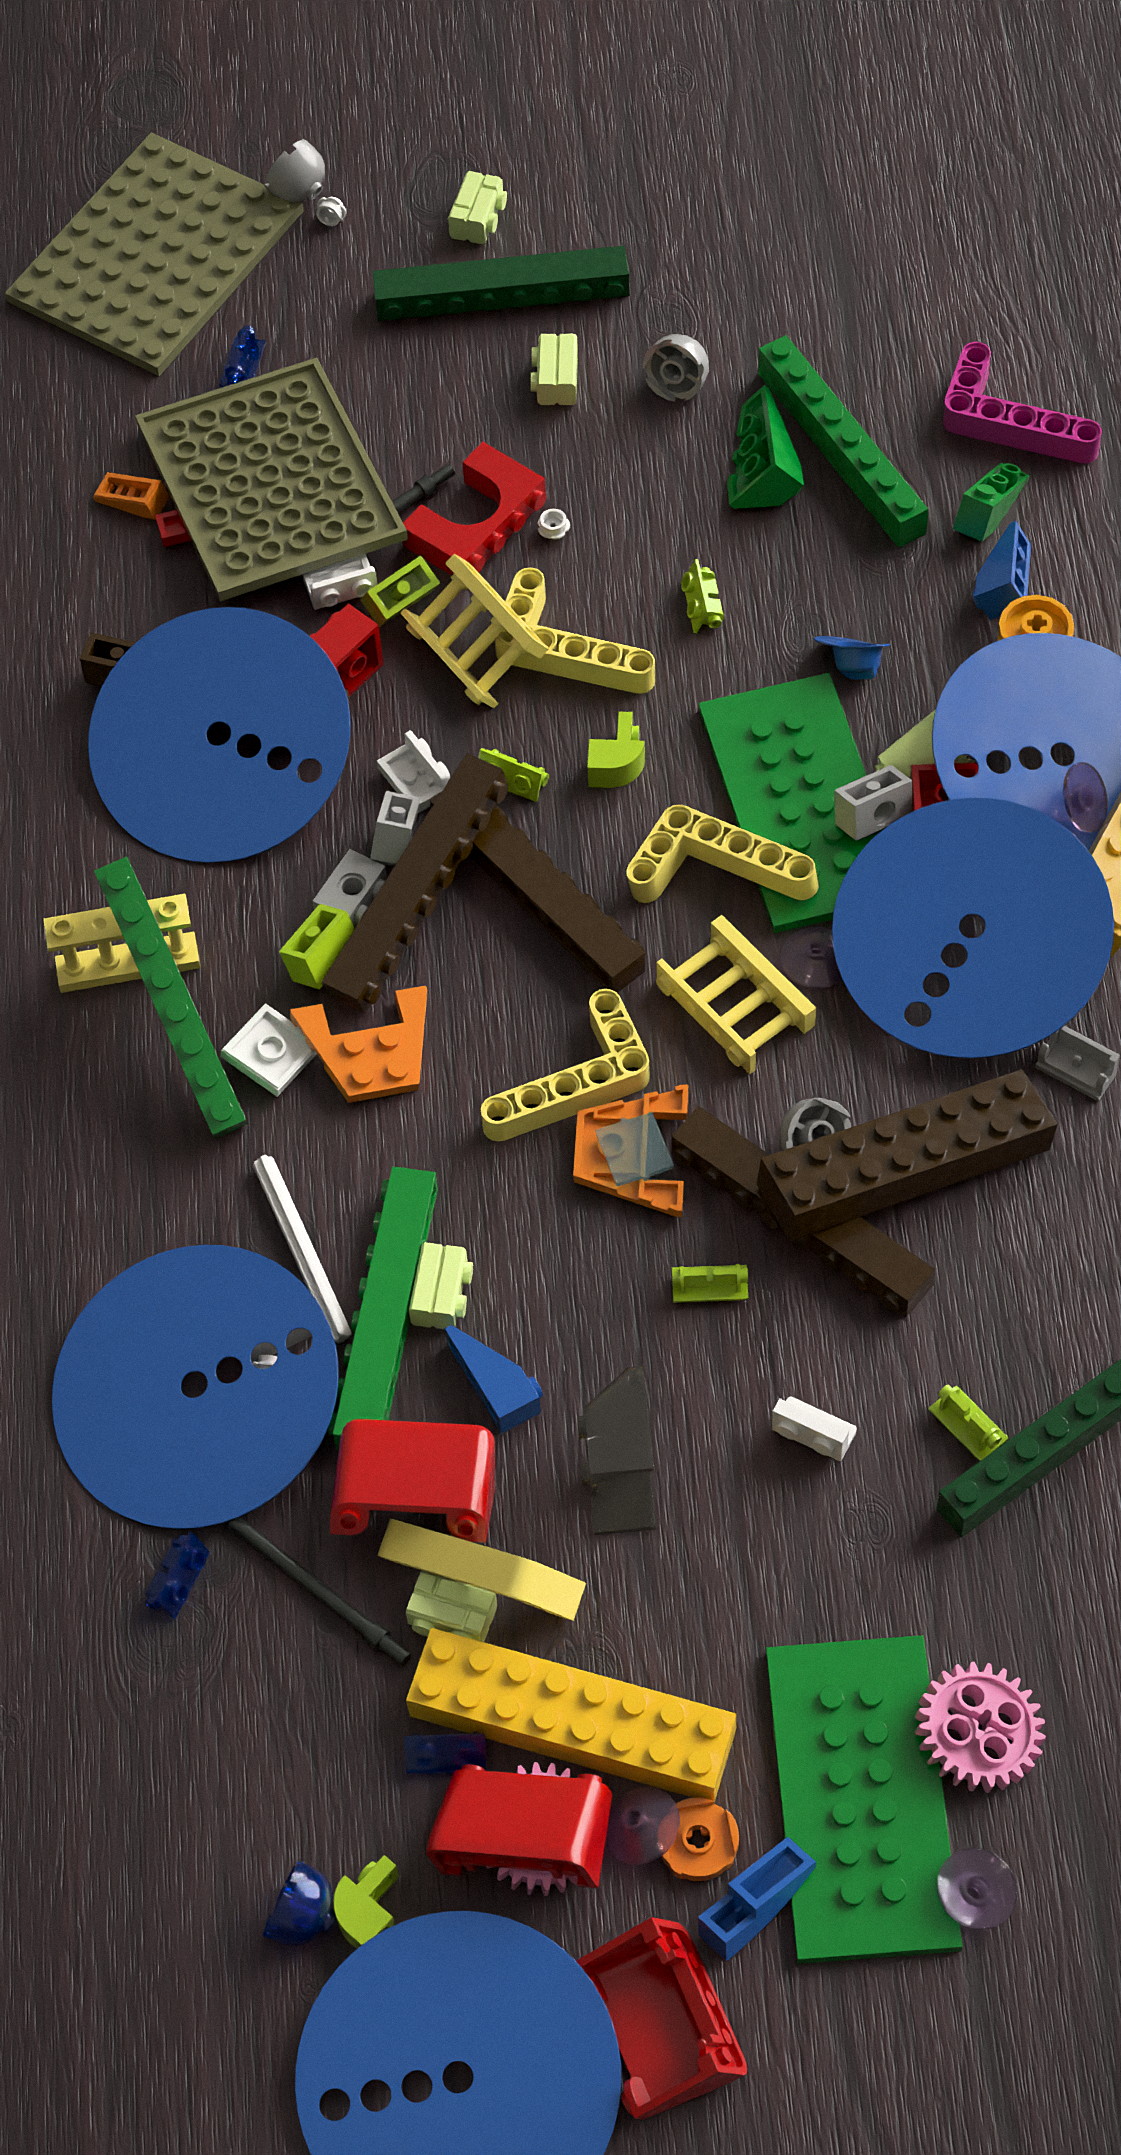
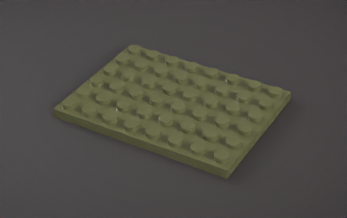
[5,132,304,376]
[135,358,408,601]

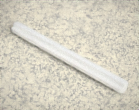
[253,1155,351,1343]

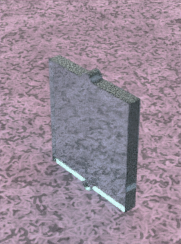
[595,1112,674,1187]

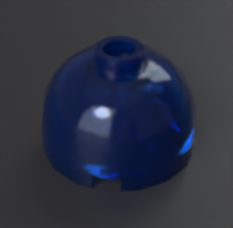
[262,1860,336,1946]

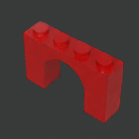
[402,442,547,576]

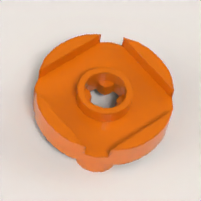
[658,1797,739,1881]

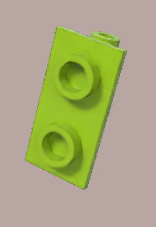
[681,559,724,633]
[479,748,549,802]
[672,1264,748,1303]
[928,1384,1009,1462]

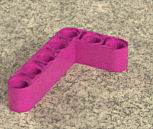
[943,342,1102,463]

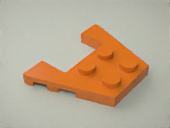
[290,986,427,1103]
[573,1084,688,1217]

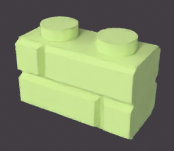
[448,171,507,244]
[531,334,578,405]
[409,1242,473,1329]
[406,1571,497,1642]

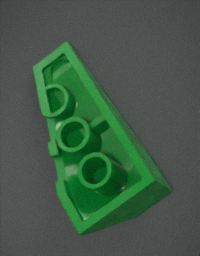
[727,385,804,509]

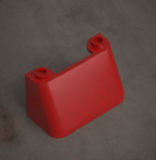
[330,1419,495,1542]
[426,1764,613,1888]
[576,1917,747,2120]

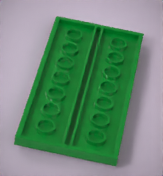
[698,673,886,933]
[766,1635,962,1964]

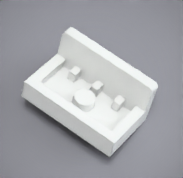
[302,554,377,610]
[377,730,450,813]
[772,1397,857,1461]

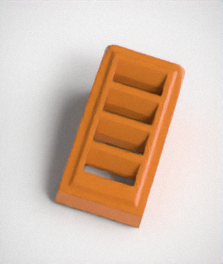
[93,472,169,520]

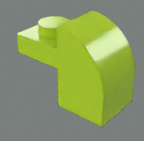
[588,712,645,788]
[334,1855,399,1949]

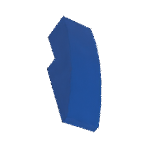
[698,1837,816,1961]

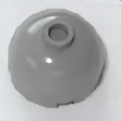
[264,139,325,203]
[642,334,709,401]
[779,1097,851,1150]

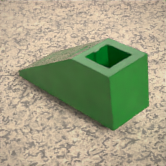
[953,463,1030,542]

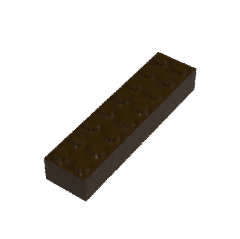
[756,1069,1058,1241]

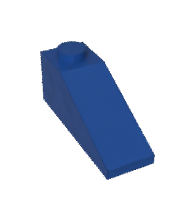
[973,521,1031,620]
[445,1325,543,1434]

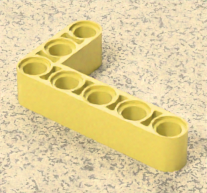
[495,568,655,694]
[627,805,819,903]
[481,989,649,1142]
[377,1518,586,1621]

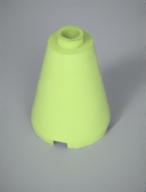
[874,709,975,778]

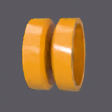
[997,595,1074,641]

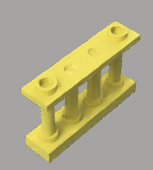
[400,554,549,708]
[44,894,201,993]
[656,915,816,1074]

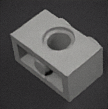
[834,765,913,840]
[370,791,420,866]
[313,849,387,928]

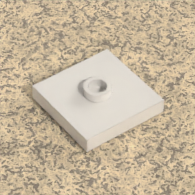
[220,1003,317,1097]

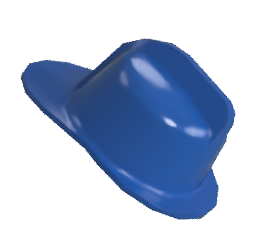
[814,636,890,680]

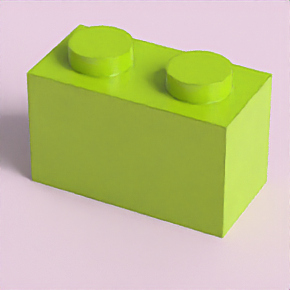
[360,556,440,627]
[279,904,355,989]

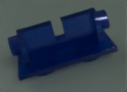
[219,325,266,387]
[145,1532,210,1619]
[404,1731,486,1774]

